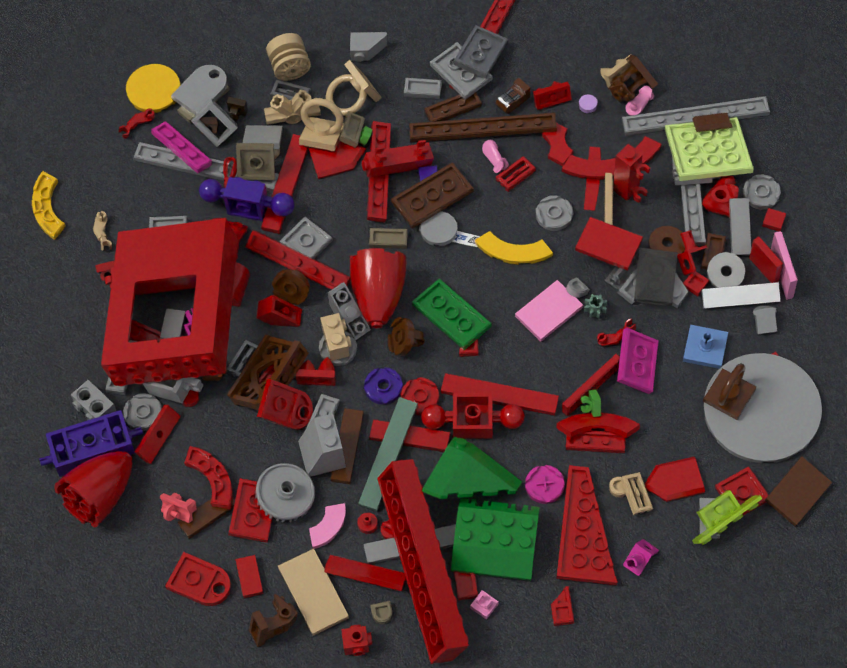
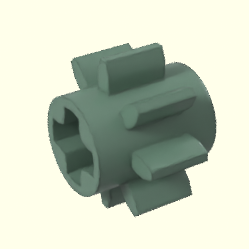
[584,294,607,318]

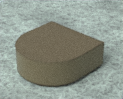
[370,601,393,624]

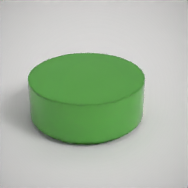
[358,126,372,145]

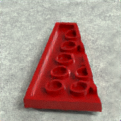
[557,465,617,585]

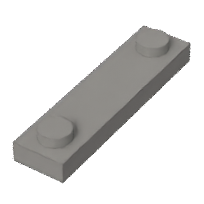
[680,183,706,246]

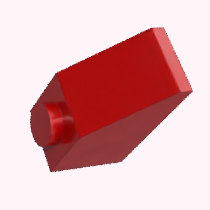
[256,295,302,327]

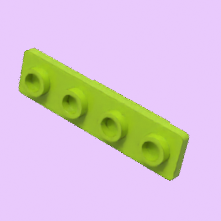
[692,490,762,545]

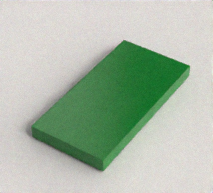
[412,279,492,350]

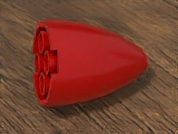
[350,248,407,328]
[54,451,133,528]

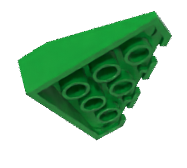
[422,437,522,499]

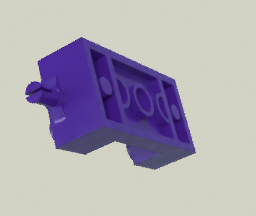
[39,410,143,477]

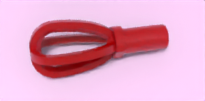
[223,157,237,188]

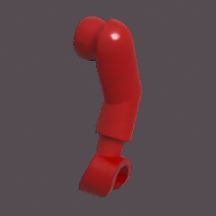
[119,108,155,139]
[597,319,636,346]

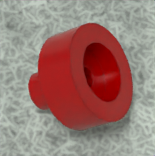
[358,513,378,534]

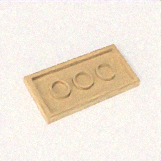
[278,549,349,636]

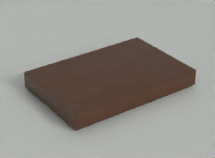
[765,456,832,526]

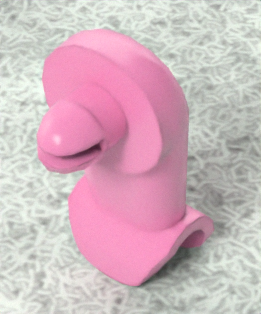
[626,86,654,116]
[482,140,509,173]

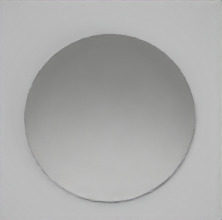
[703,353,822,463]

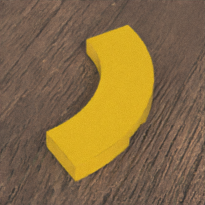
[32,171,66,240]
[475,231,553,265]

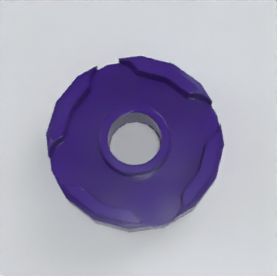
[364,367,403,405]

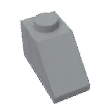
[350,32,387,62]

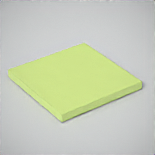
[665,117,753,181]

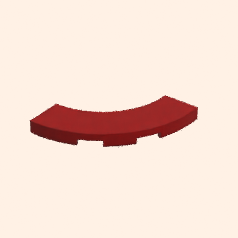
[556,413,640,438]
[184,446,233,509]

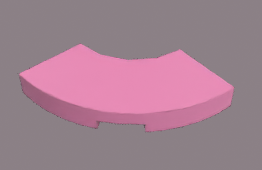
[309,503,346,549]

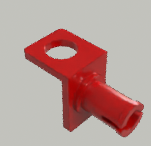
[677,230,707,275]

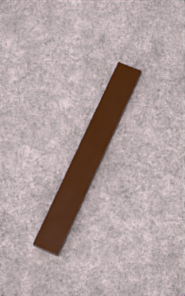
[409,113,557,142]

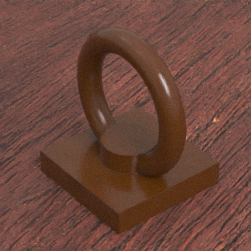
[703,363,757,420]

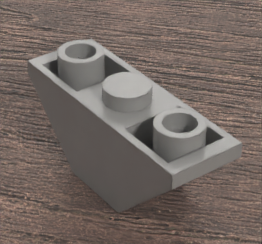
[328,282,371,340]

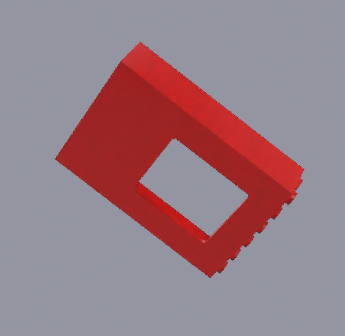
[101,218,238,386]

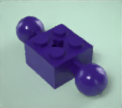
[199,177,295,221]

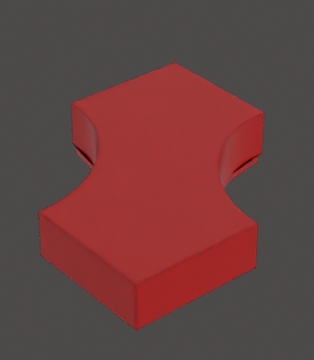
[542,123,573,166]

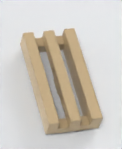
[620,472,653,515]

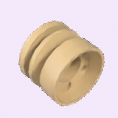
[266,33,311,81]

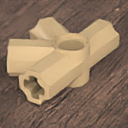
[264,90,321,125]

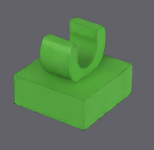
[581,390,601,417]

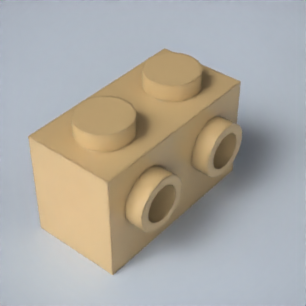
[320,313,352,361]

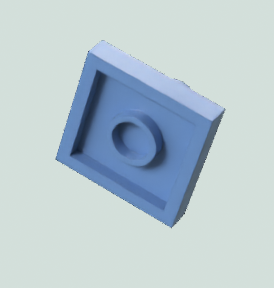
[683,325,728,369]

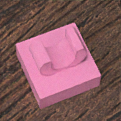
[470,590,499,620]

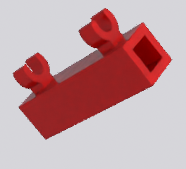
[362,140,434,177]
[613,144,650,203]

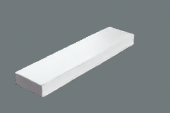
[702,282,780,308]

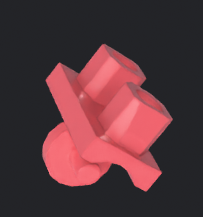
[160,493,197,523]

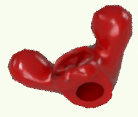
[702,175,739,218]

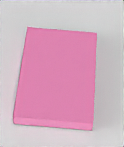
[771,231,798,300]
[515,280,583,342]

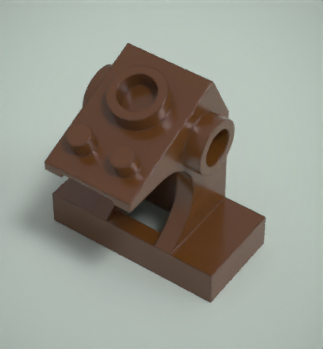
[608,55,658,102]
[249,594,298,647]

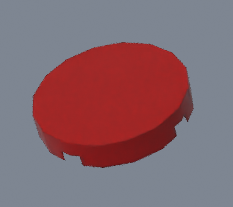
[401,377,439,415]

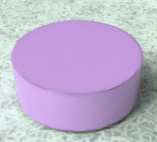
[579,94,597,113]

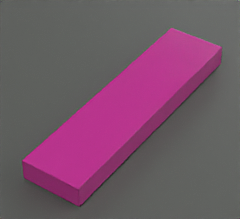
[151,121,212,173]

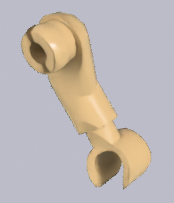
[93,211,112,251]

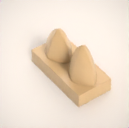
[600,54,631,88]

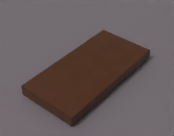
[391,162,474,229]

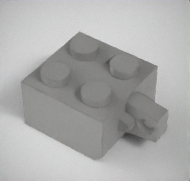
[143,377,203,403]

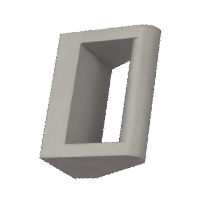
[191,98,238,147]

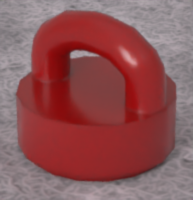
[381,520,394,539]

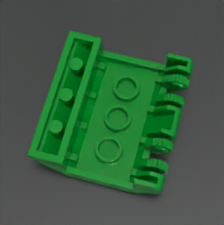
[451,498,540,581]

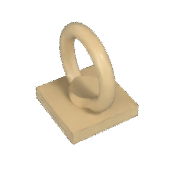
[326,60,382,116]
[299,98,344,151]

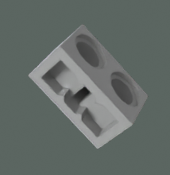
[71,380,116,420]

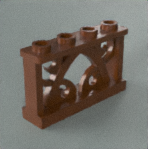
[227,334,309,410]

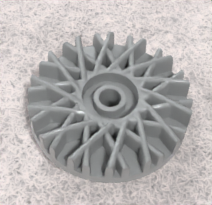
[255,463,315,522]

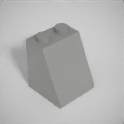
[298,413,346,477]

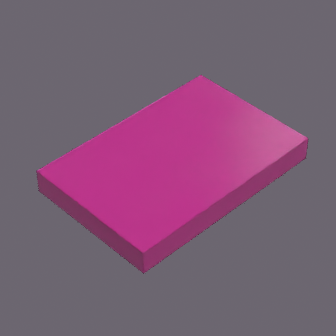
[617,328,659,394]

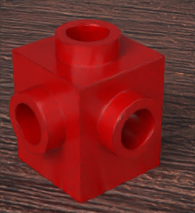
[341,625,372,656]

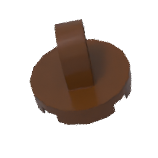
[272,269,310,305]
[388,317,425,356]

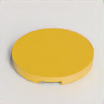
[126,64,180,113]

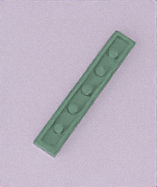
[358,397,418,511]

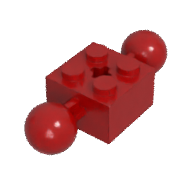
[421,393,525,439]

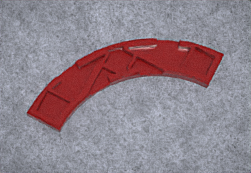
[562,136,662,180]

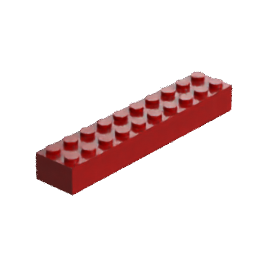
[377,459,469,664]

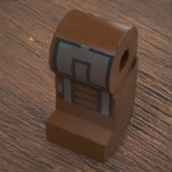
[495,78,530,114]

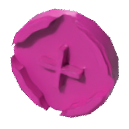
[525,465,564,504]

